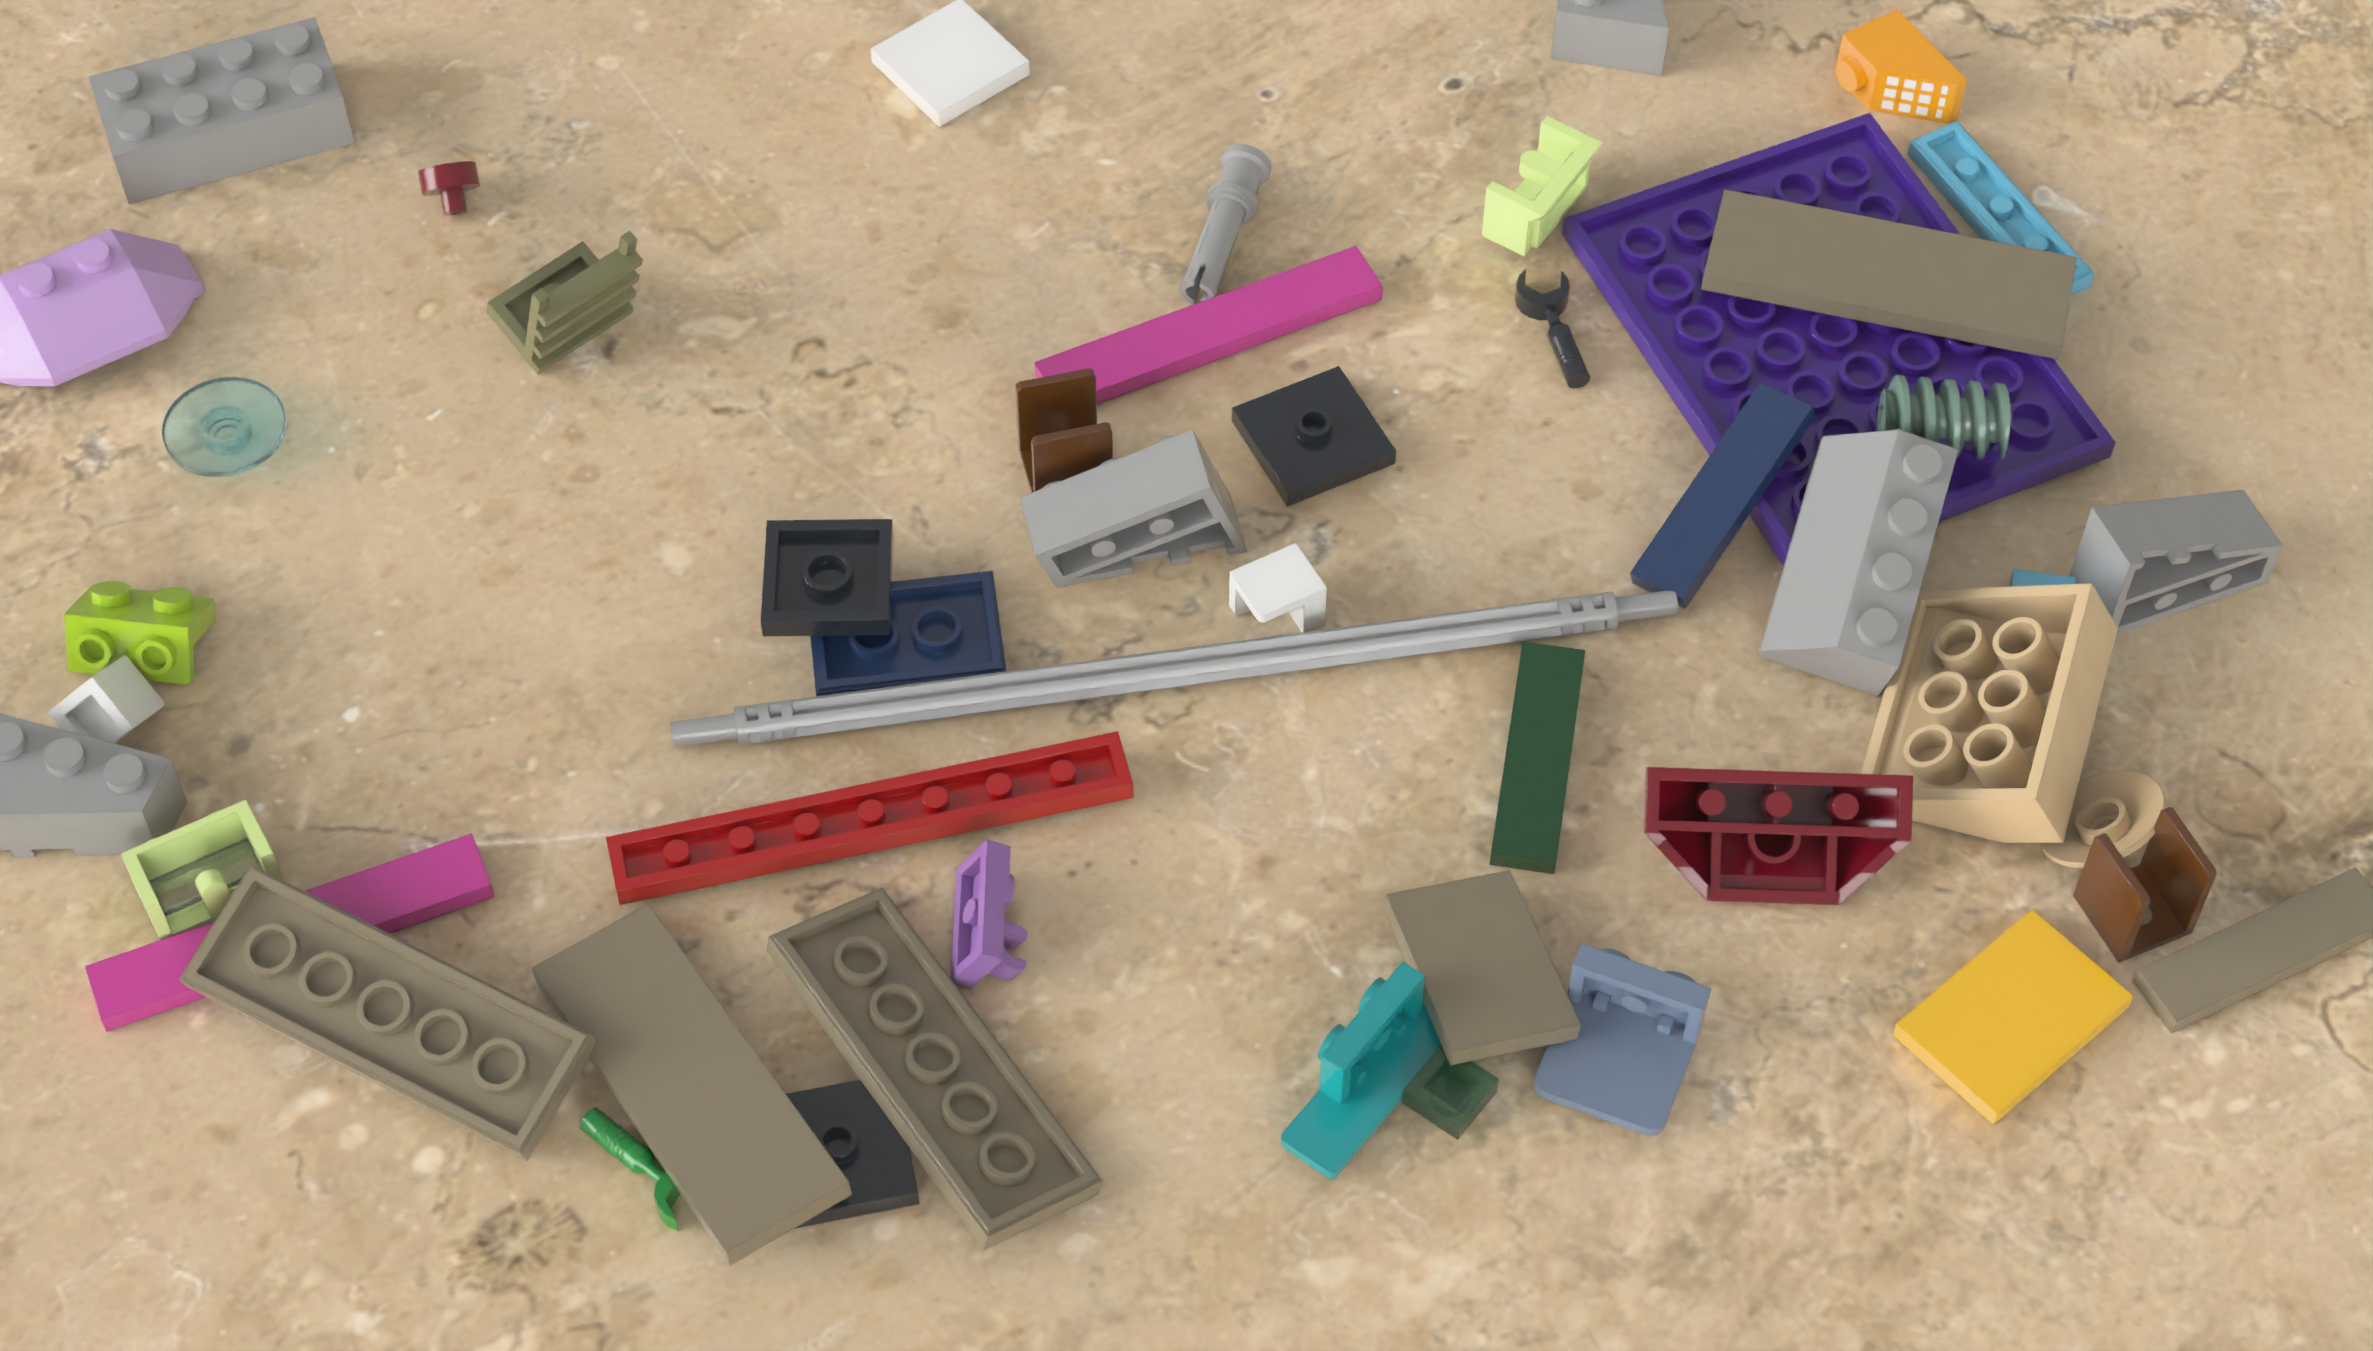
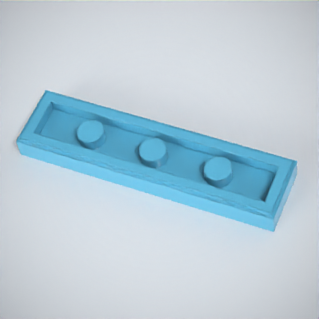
[1907,121,2095,295]

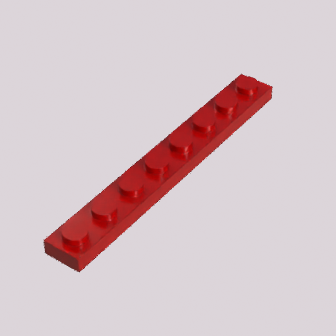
[606,731,1134,905]

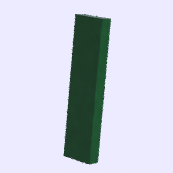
[1489,641,1585,874]

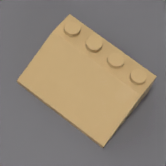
[1861,583,2118,843]

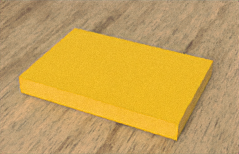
[1893,909,2133,1125]

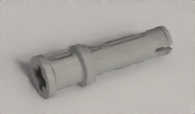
[1179,144,1272,304]

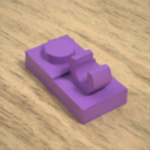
[951,839,1028,989]

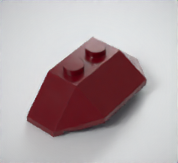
[1644,767,1913,905]

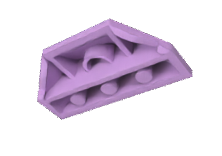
[0,229,204,386]

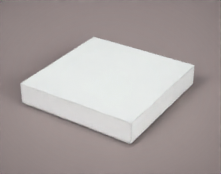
[871,0,1030,127]

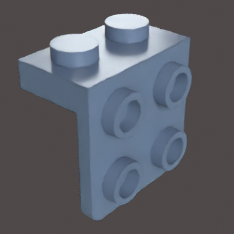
[1533,943,1711,1136]

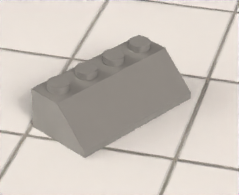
[1757,429,1958,697]

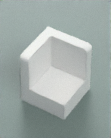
[1229,543,1327,632]
[47,655,164,744]

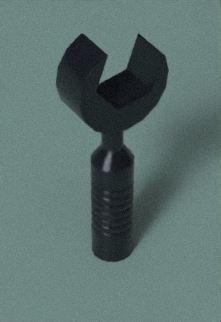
[1515,269,1590,389]

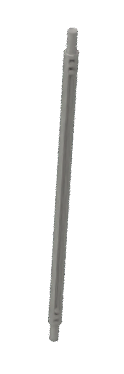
[670,591,1678,747]

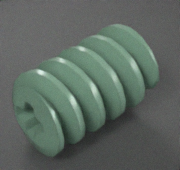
[1876,375,2011,461]

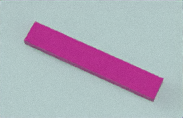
[1034,246,1383,404]
[85,833,495,1032]

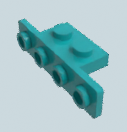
[1281,962,1444,1179]

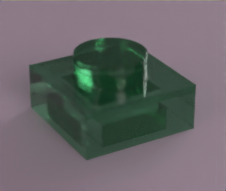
[1402,1045,1499,1140]

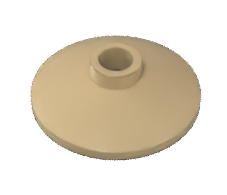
[2040,770,2167,868]

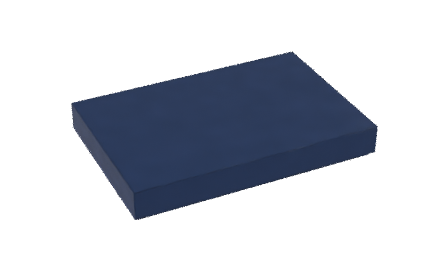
[810,571,1006,696]

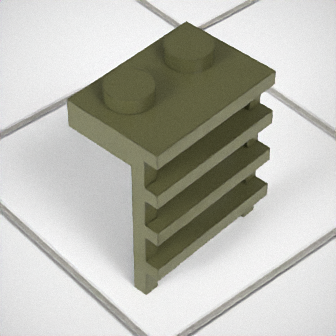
[486,231,643,374]

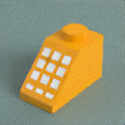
[1834,9,1967,124]

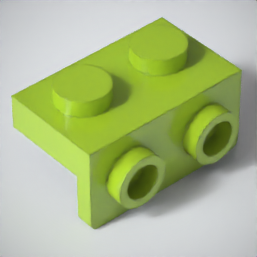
[64,581,215,685]

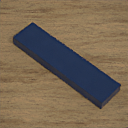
[1630,383,1815,609]

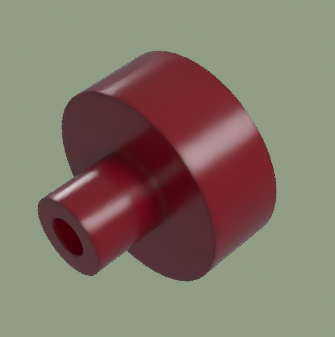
[418,161,480,215]

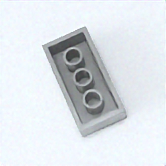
[89,17,355,204]

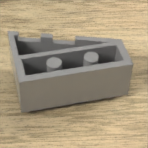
[1551,0,1669,76]
[1020,429,1247,587]
[2070,490,2283,635]
[0,713,187,857]

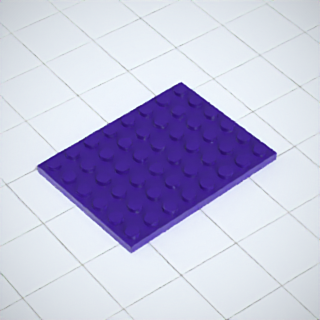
[1562,113,2116,566]

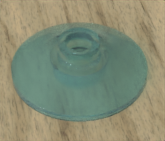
[162,377,287,477]

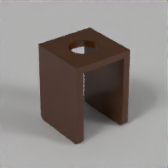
[1015,368,1113,493]
[2073,807,2217,963]

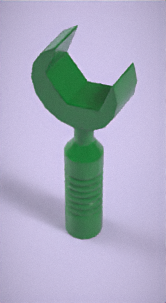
[579,1107,681,1231]

